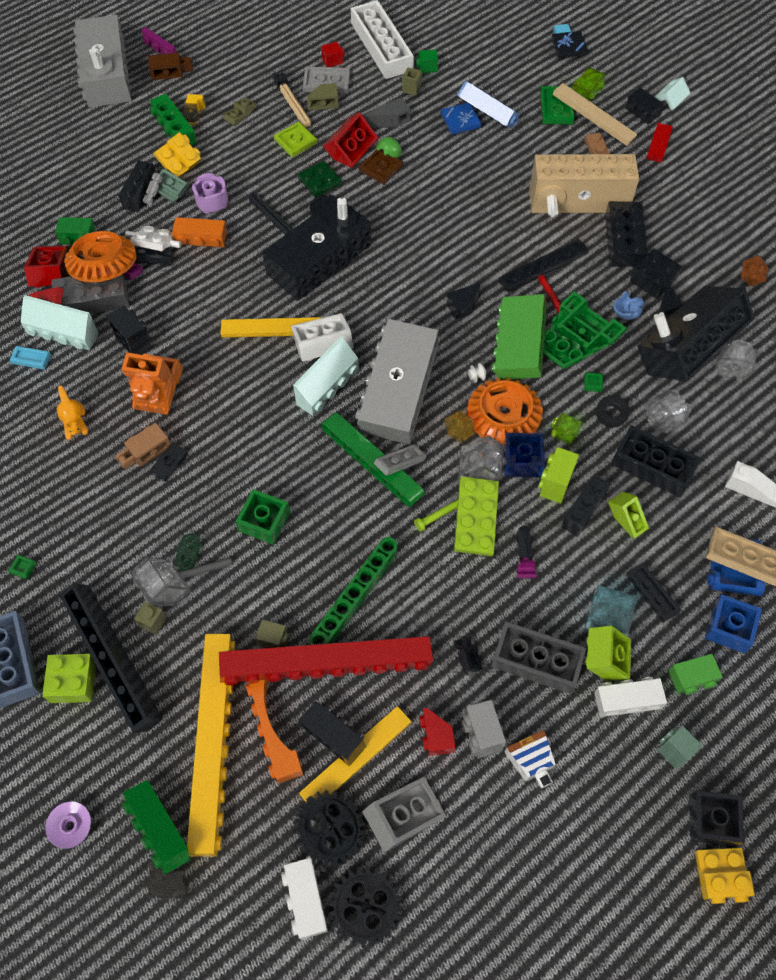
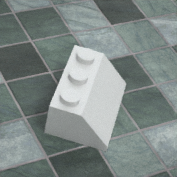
[291,313,353,361]

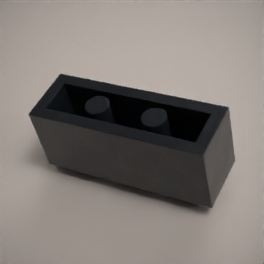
[119,160,156,212]
[561,475,611,537]
[299,701,366,767]

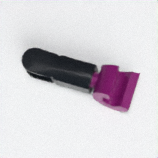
[517,526,537,579]

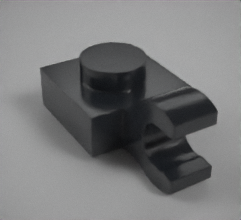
[454,635,483,672]

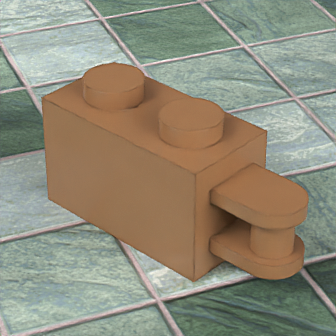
[115,423,171,469]

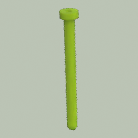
[414,499,458,532]

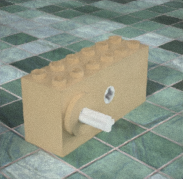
[529,154,639,217]

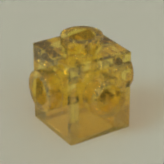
[444,411,475,443]

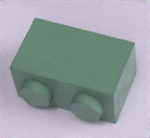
[658,726,703,770]

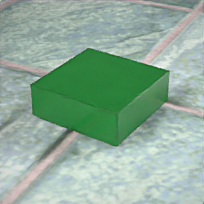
[584,372,603,392]
[8,554,37,580]

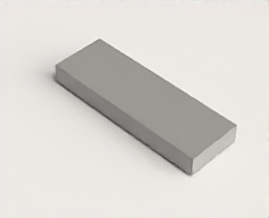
[374,444,426,476]

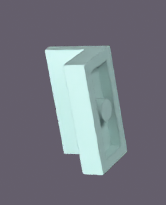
[655,77,690,110]

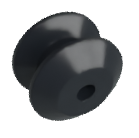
[273,70,288,88]

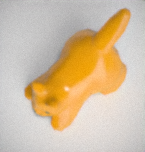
[57,385,88,440]

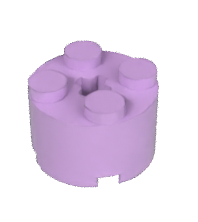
[192,173,228,214]

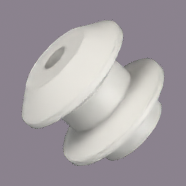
[468,363,486,383]

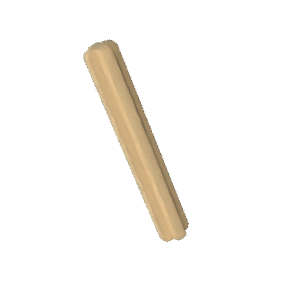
[280,83,311,128]

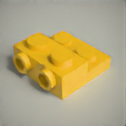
[153,132,201,177]
[695,848,755,904]

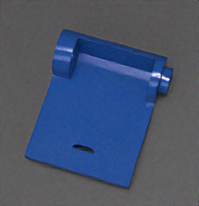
[707,539,765,596]

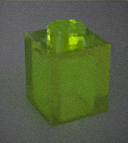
[550,413,582,445]

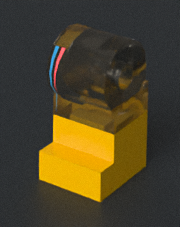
[184,94,205,125]

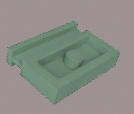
[156,168,189,204]

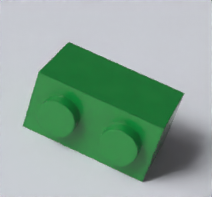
[55,217,96,245]

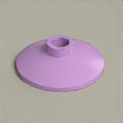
[45,802,91,849]

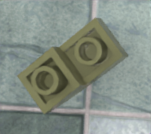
[223,97,256,126]

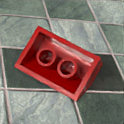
[323,112,378,168]

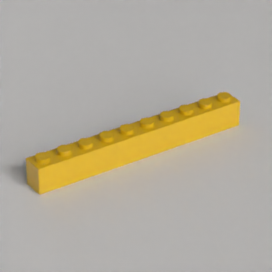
[187,634,236,857]

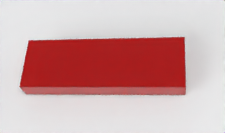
[646,123,673,163]
[29,287,64,305]

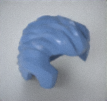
[613,292,645,320]

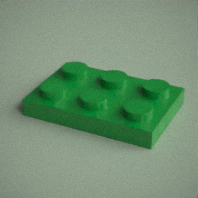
[540,86,574,125]

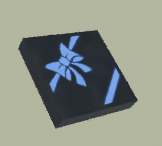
[551,31,588,59]

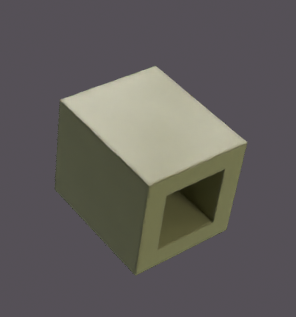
[402,67,422,96]
[134,601,167,635]
[255,620,289,648]

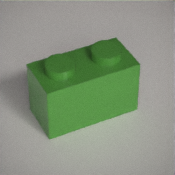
[668,654,723,695]

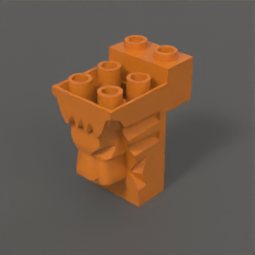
[121,352,183,415]

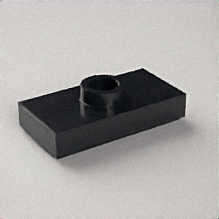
[149,442,188,482]

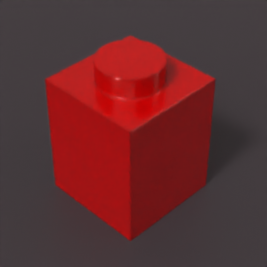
[321,41,345,67]

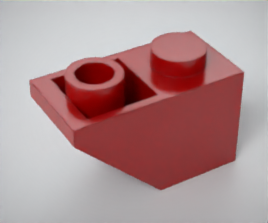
[419,708,455,756]

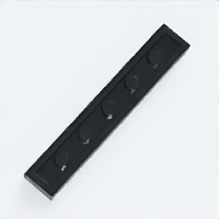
[498,239,589,293]

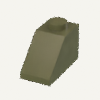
[307,83,339,111]

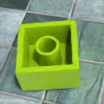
[538,447,579,504]
[586,626,631,682]
[42,654,96,703]

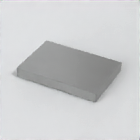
[303,67,350,94]

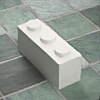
[594,677,667,717]
[281,858,328,940]

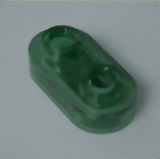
[175,533,201,571]

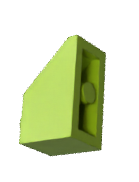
[608,491,649,539]

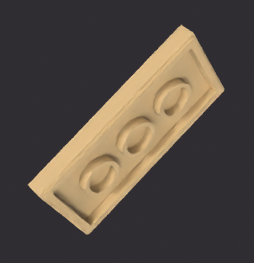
[706,526,776,586]

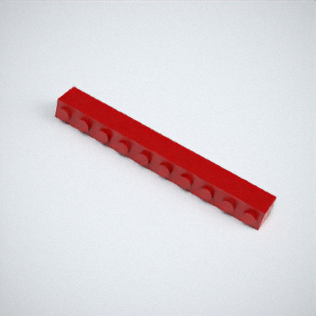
[219,636,433,685]

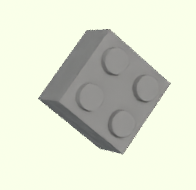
[462,700,506,759]

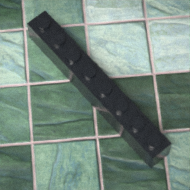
[59,583,163,732]

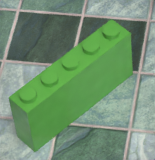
[493,294,547,380]

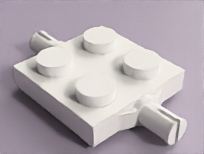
[125,226,182,251]

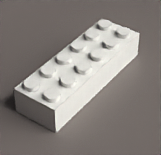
[351,0,413,79]

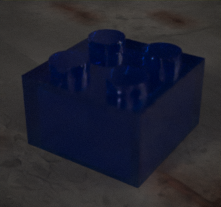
[504,433,545,478]

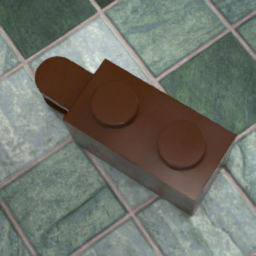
[149,52,193,80]

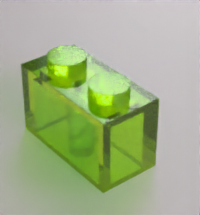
[572,67,605,101]

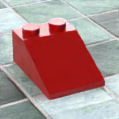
[24,246,68,288]

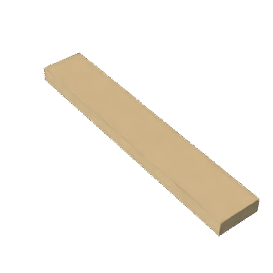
[553,83,637,146]

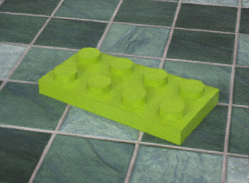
[454,476,499,556]

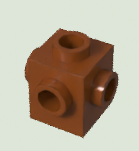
[741,255,768,287]

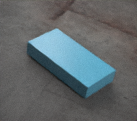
[10,346,51,370]

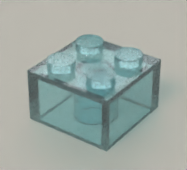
[583,585,638,636]

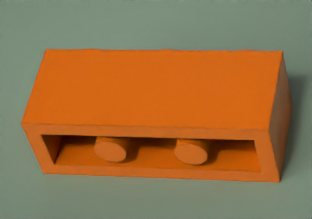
[172,217,227,247]

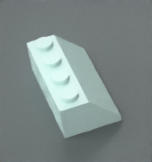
[21,295,99,350]
[293,337,359,416]

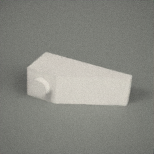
[725,461,776,508]

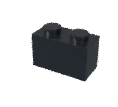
[625,87,664,125]

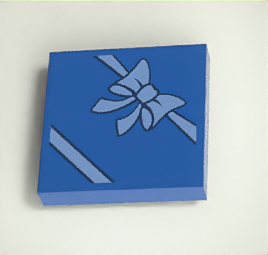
[441,102,481,135]

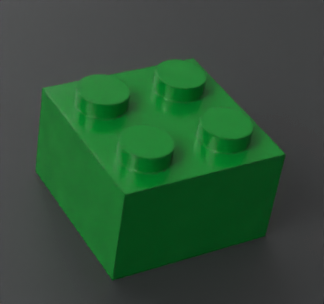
[235,489,290,545]

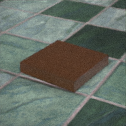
[359,149,403,185]

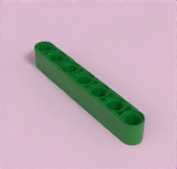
[321,412,425,507]
[309,537,397,645]

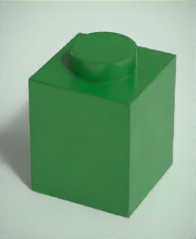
[416,50,438,73]

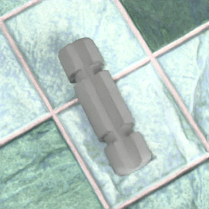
[142,173,162,205]

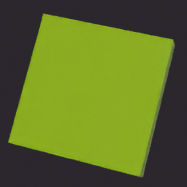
[273,122,317,157]

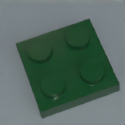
[298,160,342,197]

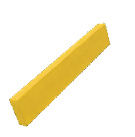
[221,317,324,338]
[299,706,412,803]

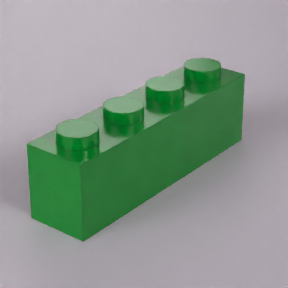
[121,780,190,875]

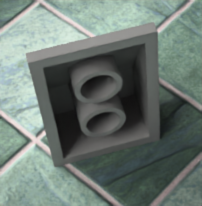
[362,777,446,853]

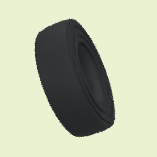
[596,395,630,427]

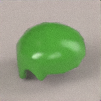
[376,136,401,158]

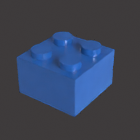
[704,594,762,654]

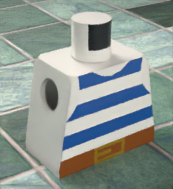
[505,730,555,788]

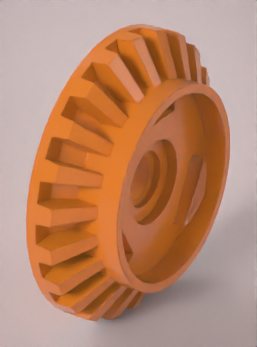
[64,231,136,282]
[467,378,543,445]

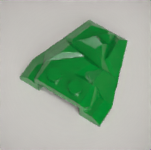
[543,291,627,370]

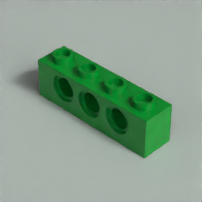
[149,93,197,145]

